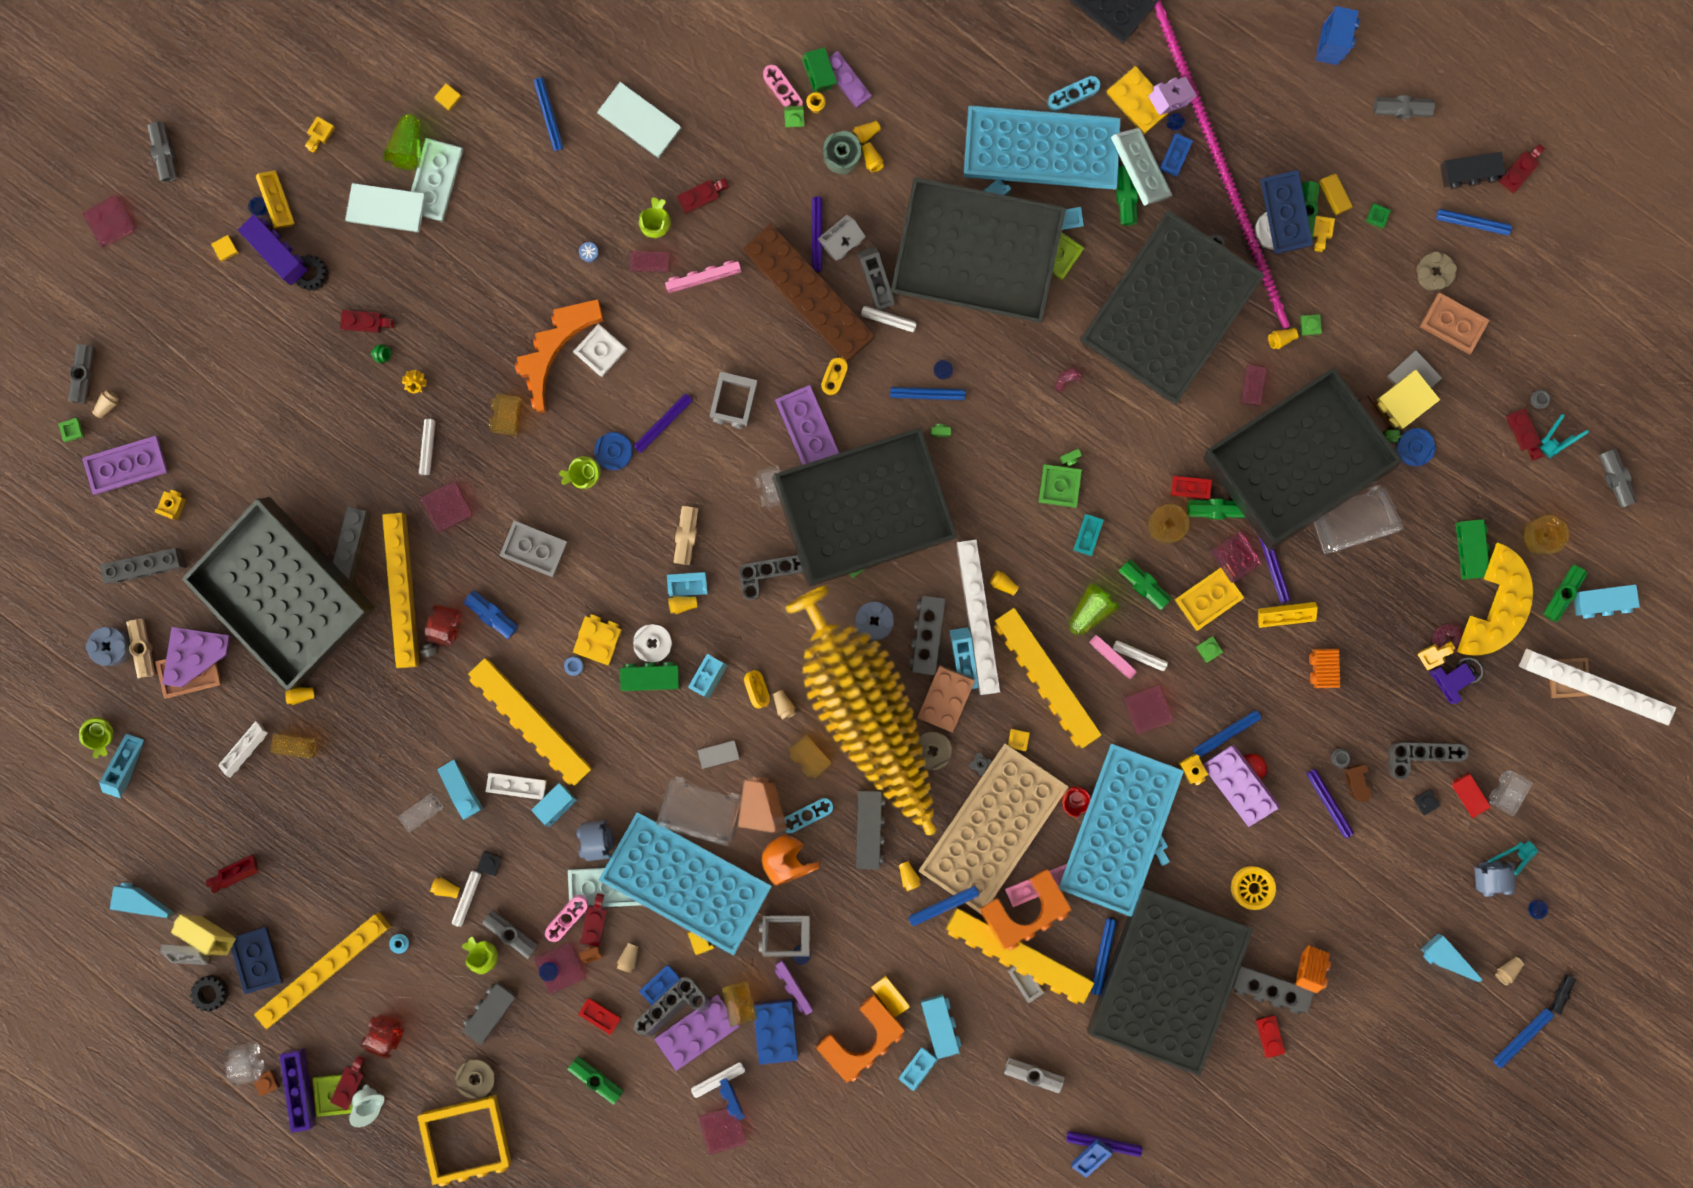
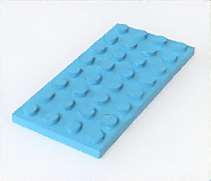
[963,106,1120,190]
[1059,744,1184,917]
[599,812,772,955]

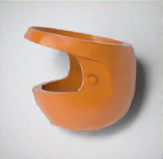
[761,835,820,886]

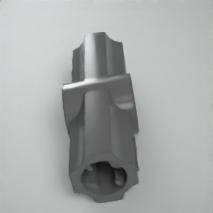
[1373,95,1435,119]
[147,122,178,182]
[68,344,95,404]
[1599,448,1637,508]
[482,910,539,959]

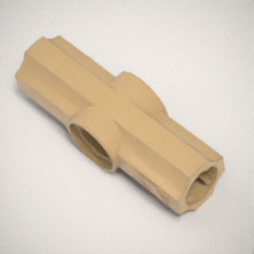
[673,506,699,565]
[126,618,156,678]

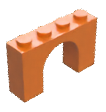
[979,869,1072,951]
[816,993,905,1083]

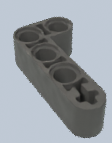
[739,555,803,601]
[1388,742,1469,779]
[634,977,711,1037]

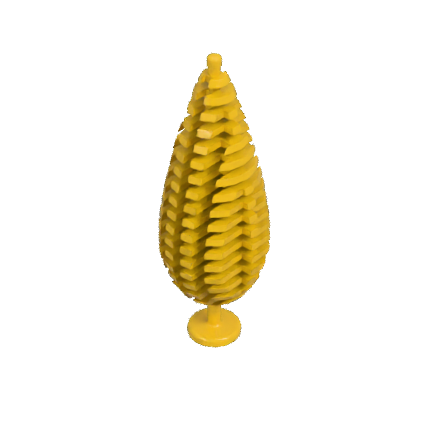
[785,585,937,835]

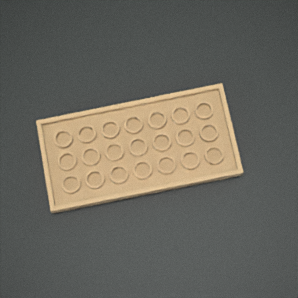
[918,743,1068,914]

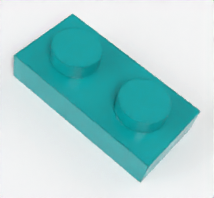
[1073,514,1103,556]

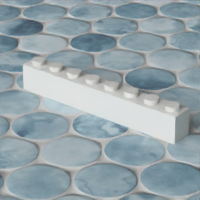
[956,540,1000,695]
[1519,649,1676,726]

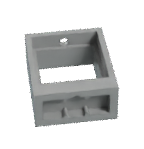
[709,372,758,429]
[759,916,810,957]

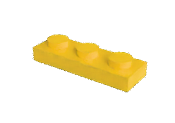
[256,171,295,229]
[1258,602,1317,628]

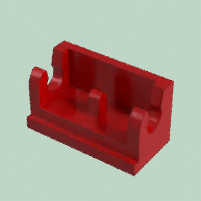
[1451,772,1491,818]

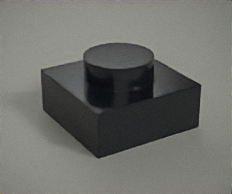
[1413,789,1441,816]
[477,851,502,877]

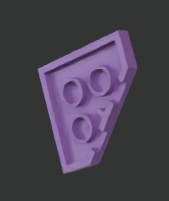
[162,627,231,687]

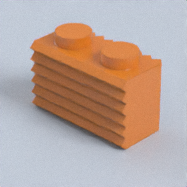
[1309,649,1340,688]
[1295,945,1331,993]

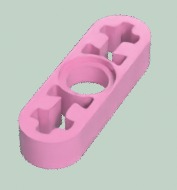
[763,65,803,106]
[1089,635,1137,679]
[545,894,588,942]

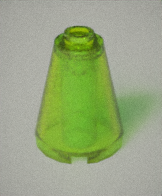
[382,114,421,170]
[1068,582,1120,636]

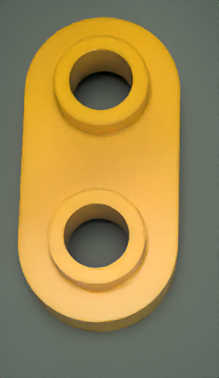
[821,358,847,395]
[744,670,770,709]

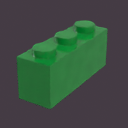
[1455,519,1490,580]
[620,662,680,691]

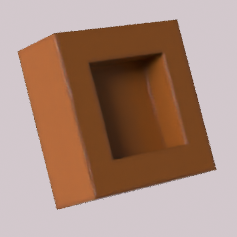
[579,946,603,964]
[252,1070,280,1097]

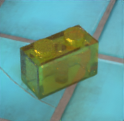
[489,394,522,437]
[270,733,317,759]
[789,734,832,779]
[722,981,757,1027]

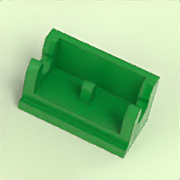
[802,47,837,93]

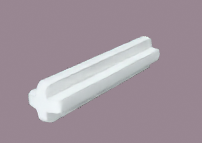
[861,306,917,332]
[419,419,435,475]
[1113,641,1168,671]
[452,871,481,927]
[691,1062,745,1098]

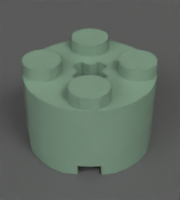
[823,131,861,174]

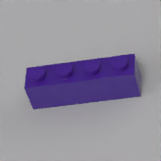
[238,214,307,286]
[280,1048,316,1133]

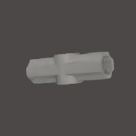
[1004,1057,1064,1093]

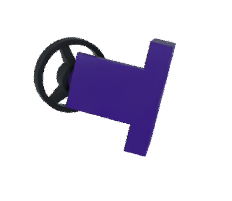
[1429,657,1484,704]

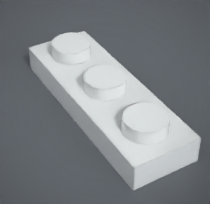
[218,721,268,778]
[486,773,547,800]

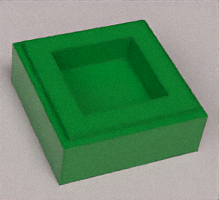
[1365,203,1391,229]

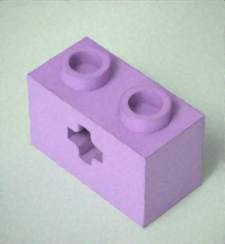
[1149,76,1197,116]

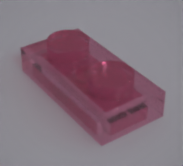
[630,251,669,272]
[1240,365,1267,406]

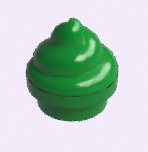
[371,344,391,363]

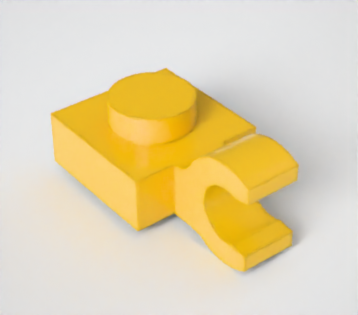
[305,116,335,153]
[1313,216,1335,252]
[1418,641,1455,670]

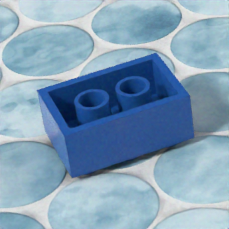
[1315,6,1360,65]
[753,999,798,1065]

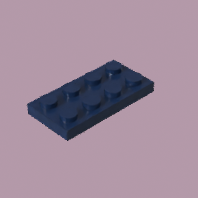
[1260,170,1313,255]

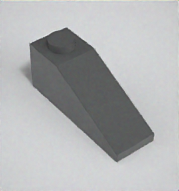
[857,246,895,310]

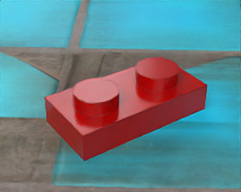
[1171,476,1212,499]
[578,997,621,1035]
[1255,1015,1285,1058]

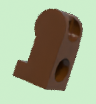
[1344,764,1372,802]

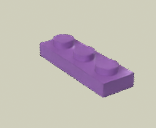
[829,51,872,109]
[775,959,813,1015]

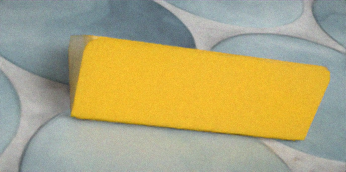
[1319,174,1353,216]
[871,975,910,1017]

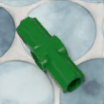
[1116,166,1138,226]
[1302,181,1320,240]
[1187,499,1245,520]
[1119,559,1172,610]
[1542,565,1588,622]
[567,1056,624,1105]

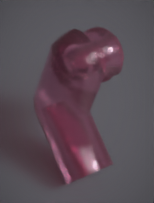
[1054,369,1080,392]

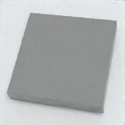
[1387,350,1442,388]
[160,945,210,965]

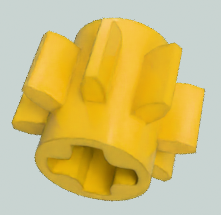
[402,369,427,394]

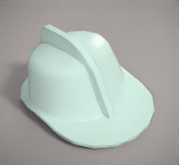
[349,1085,385,1127]

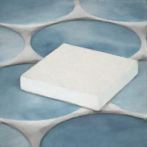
[573,323,628,377]

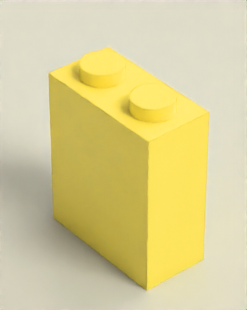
[1376,370,1440,430]
[171,915,236,955]

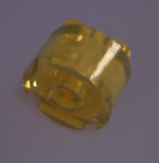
[1148,504,1190,544]
[1523,515,1569,555]

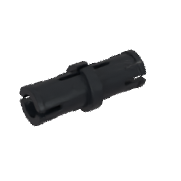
[1549,974,1577,1015]

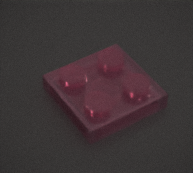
[82,195,136,247]
[420,481,473,533]
[1211,531,1262,583]
[1123,685,1173,735]
[534,943,586,995]
[698,1108,747,1155]

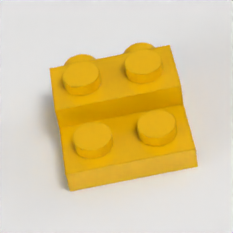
[573,614,622,666]

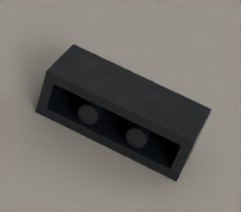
[1440,152,1506,189]

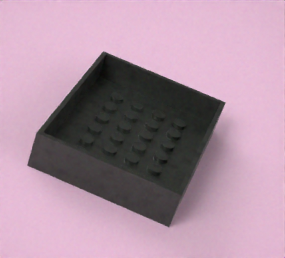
[891,177,1066,323]
[1079,210,1265,405]
[1203,368,1402,551]
[772,427,957,587]
[182,497,375,691]
[1086,887,1253,1076]

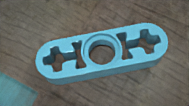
[1048,76,1100,111]
[784,798,833,833]

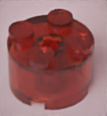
[425,604,463,647]
[361,1014,404,1059]

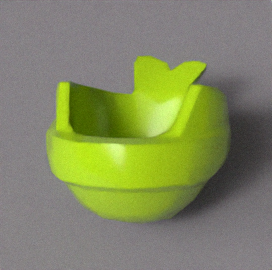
[639,197,671,238]
[559,456,601,489]
[79,717,114,758]
[462,937,498,974]

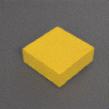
[434,84,461,111]
[211,235,239,262]
[1008,729,1030,751]

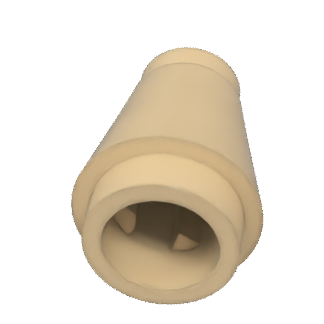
[92,389,120,419]
[773,690,796,720]
[617,943,638,973]
[1495,957,1524,985]

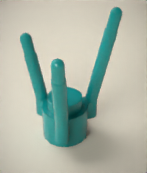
[1540,414,1589,458]
[1488,841,1539,877]

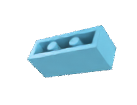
[1574,585,1640,619]
[921,994,962,1059]

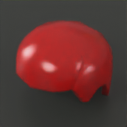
[1243,753,1268,781]
[1062,786,1091,817]

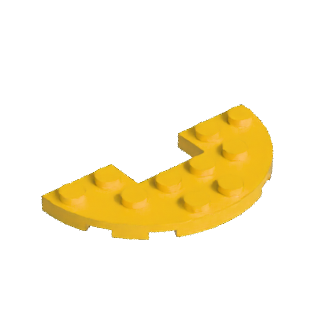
[1457,543,1533,655]

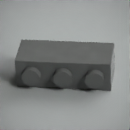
[462,981,518,1045]

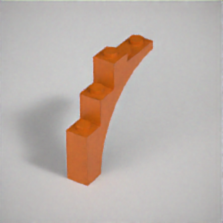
[515,299,604,413]

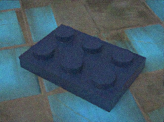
[231,927,283,994]

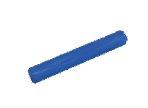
[534,77,563,151]
[1436,209,1512,235]
[890,387,966,400]
[1193,710,1261,758]
[909,886,980,926]
[1090,919,1117,995]
[1493,1008,1554,1068]

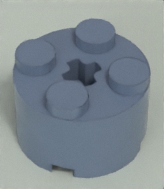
[855,602,894,641]
[86,627,131,666]
[577,820,613,861]
[1474,861,1516,896]

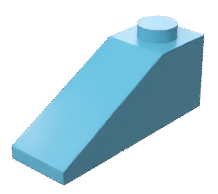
[949,627,979,689]
[99,734,145,799]
[437,759,484,820]
[110,882,174,918]
[1421,934,1482,982]

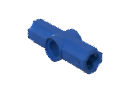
[463,590,519,639]

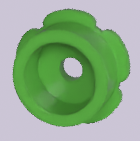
[1384,430,1402,442]

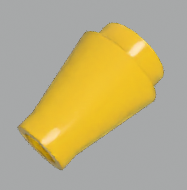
[806,92,826,113]
[851,120,881,144]
[861,143,884,173]
[1268,328,1298,349]
[989,570,1019,596]
[668,596,697,614]
[285,687,315,705]
[898,861,921,891]
[430,877,460,898]

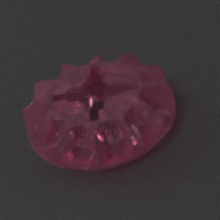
[1433,624,1463,655]

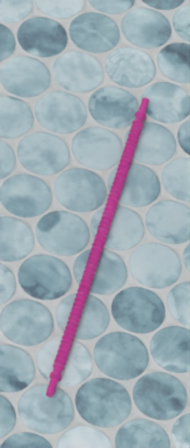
[1153,0,1290,329]

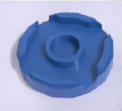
[1396,428,1436,466]
[594,432,633,470]

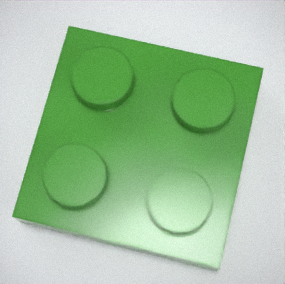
[1038,464,1082,508]

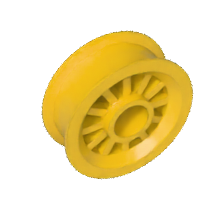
[1231,866,1276,910]

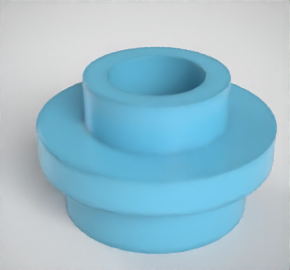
[389,934,409,954]

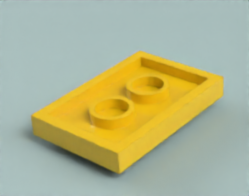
[1106,66,1170,135]
[1174,567,1244,631]

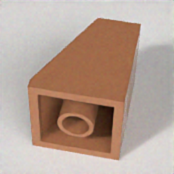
[738,777,787,833]

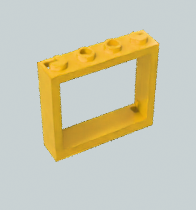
[417,1095,512,1186]

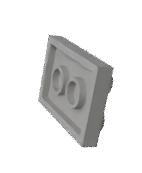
[499,521,568,578]

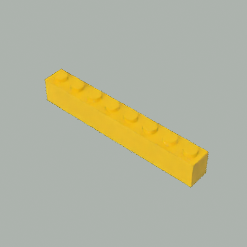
[382,513,420,668]
[993,608,1101,748]
[468,658,593,786]
[946,907,1094,1004]
[254,912,392,1029]

